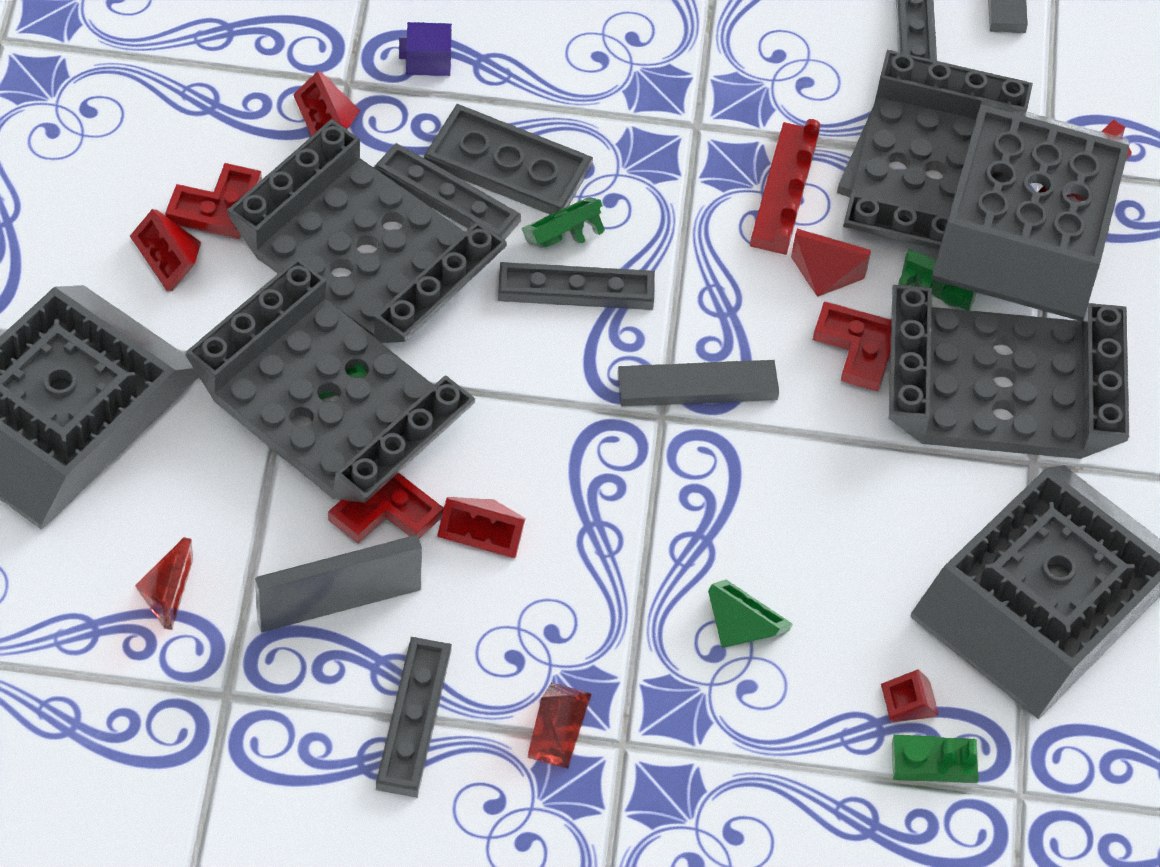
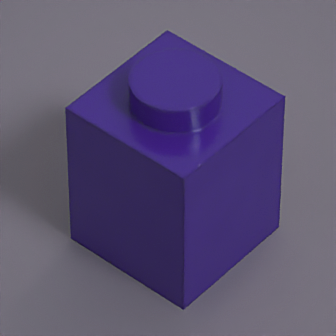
[399,22,452,76]

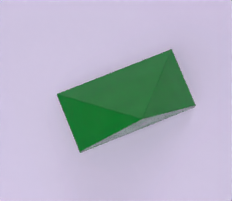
[708,579,793,648]

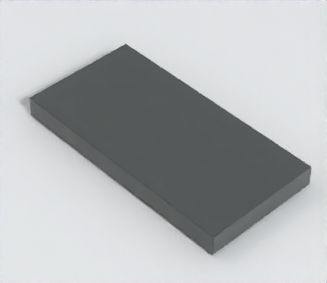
[424,103,593,215]
[255,535,422,633]

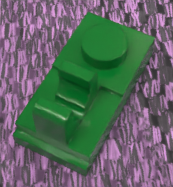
[521,197,605,248]
[898,249,977,310]
[891,734,979,783]

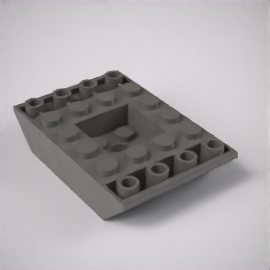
[0,285,199,530]
[910,465,1160,720]

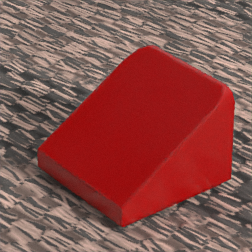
[881,669,939,722]

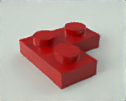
[165,163,262,239]
[812,301,891,392]
[328,472,444,544]

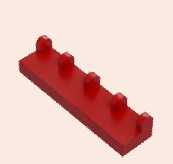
[750,119,821,255]

